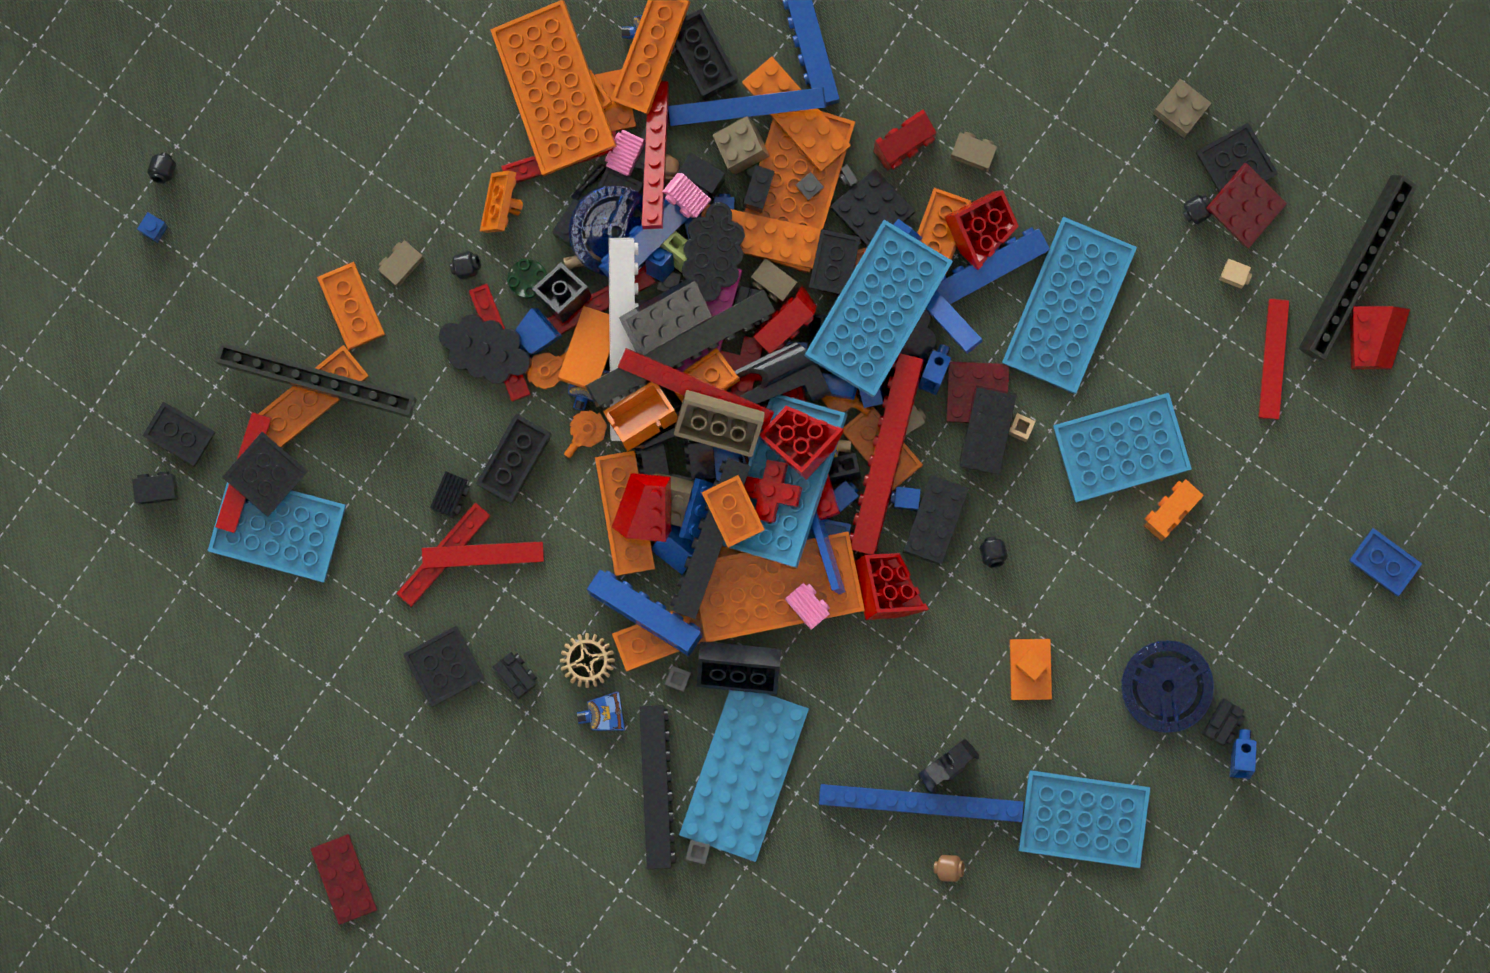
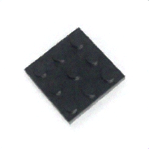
[1196,123,1278,192]
[830,169,915,247]
[222,432,308,517]
[403,625,485,708]

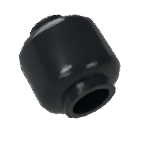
[147,153,176,184]
[1183,195,1212,224]
[450,251,481,280]
[979,536,1008,568]

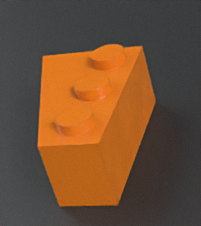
[1144,479,1204,542]

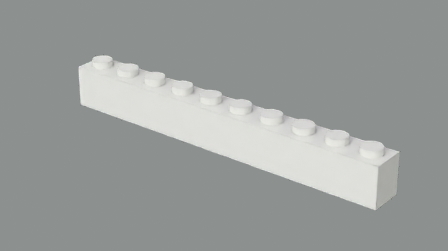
[609,238,639,441]

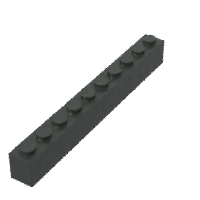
[1299,175,1418,360]
[585,290,775,408]
[215,342,417,418]

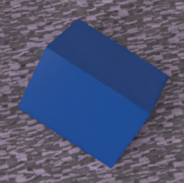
[652,524,695,575]

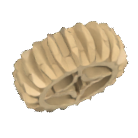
[560,633,615,688]

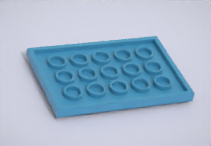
[1053,393,1192,503]
[208,482,346,583]
[1018,770,1150,868]

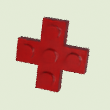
[720,336,763,396]
[744,460,802,523]

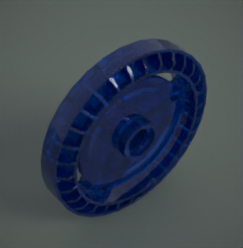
[569,186,646,276]
[1121,640,1214,733]

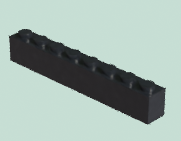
[670,458,751,619]
[639,705,675,869]

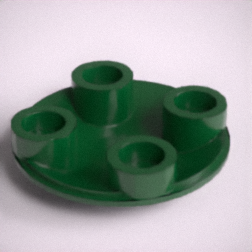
[507,259,547,299]

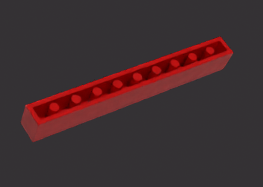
[850,353,925,555]

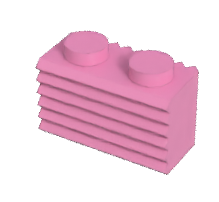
[605,130,646,177]
[662,173,711,218]
[785,583,830,630]

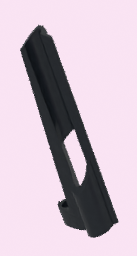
[636,341,831,449]

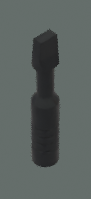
[571,164,606,200]

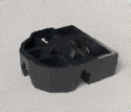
[918,739,979,792]

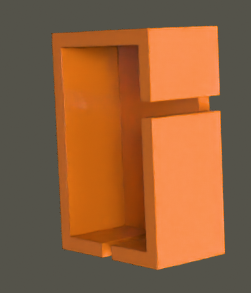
[603,382,678,451]

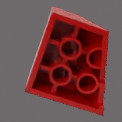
[873,110,936,171]
[944,190,1019,270]
[754,285,817,354]
[1350,306,1410,370]
[759,406,844,480]
[612,473,671,542]
[855,553,929,620]

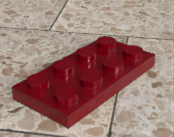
[311,834,377,925]

